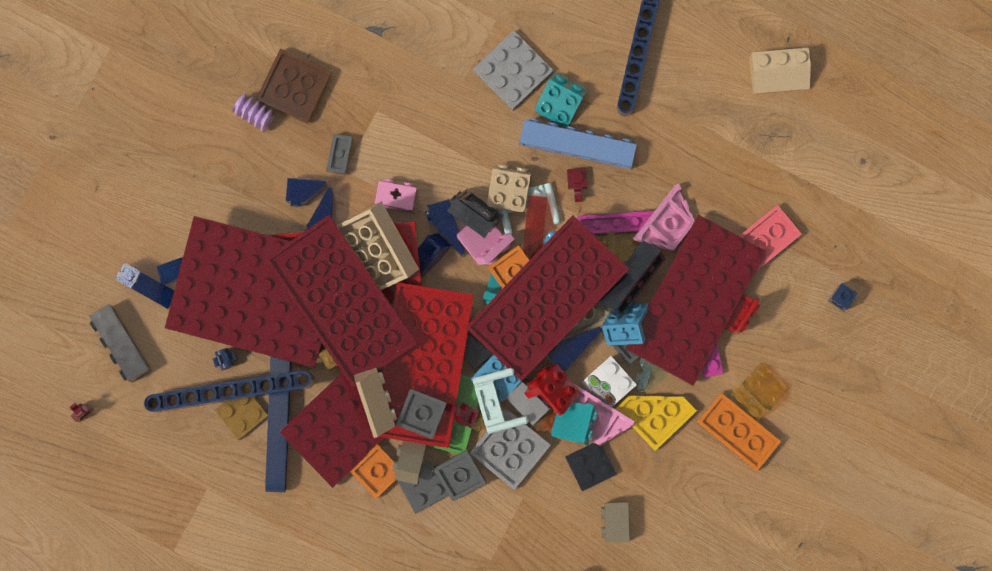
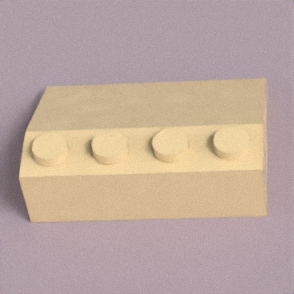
[337,201,419,290]

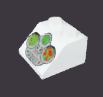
[581,356,636,407]

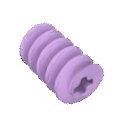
[232,93,274,133]

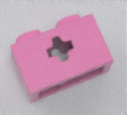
[375,179,417,213]

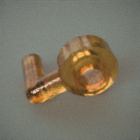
[533,406,556,433]

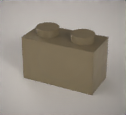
[392,441,426,485]
[601,503,630,542]

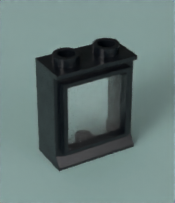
[447,188,504,238]

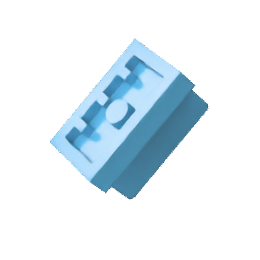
[602,303,648,345]
[471,355,527,404]

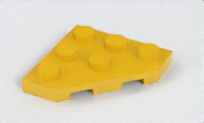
[615,396,697,451]

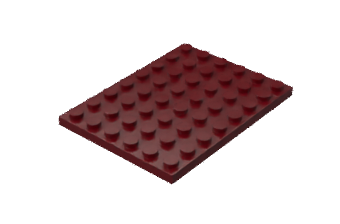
[165,216,322,368]

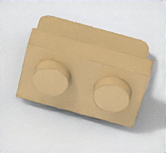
[487,164,531,212]

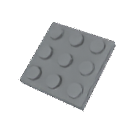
[473,30,553,111]
[470,409,551,490]

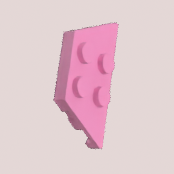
[633,184,695,251]
[573,383,635,446]

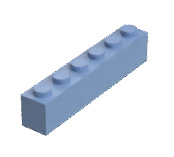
[519,118,637,170]

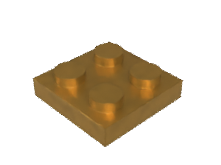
[215,386,268,440]

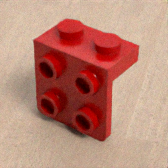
[725,294,761,335]
[524,364,579,416]

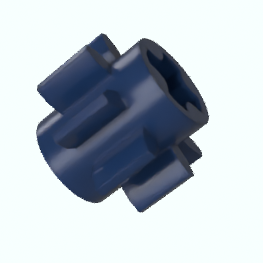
[212,348,237,371]

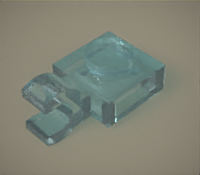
[635,358,653,391]

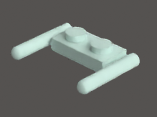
[499,183,561,235]
[472,368,528,434]

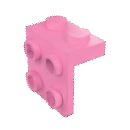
[457,212,514,265]

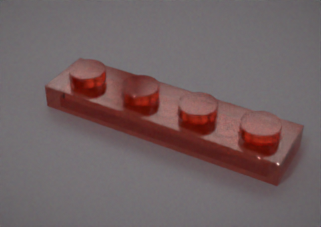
[523,195,547,259]

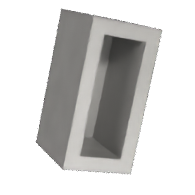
[506,382,549,426]

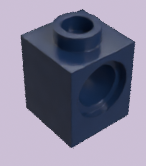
[828,283,857,312]

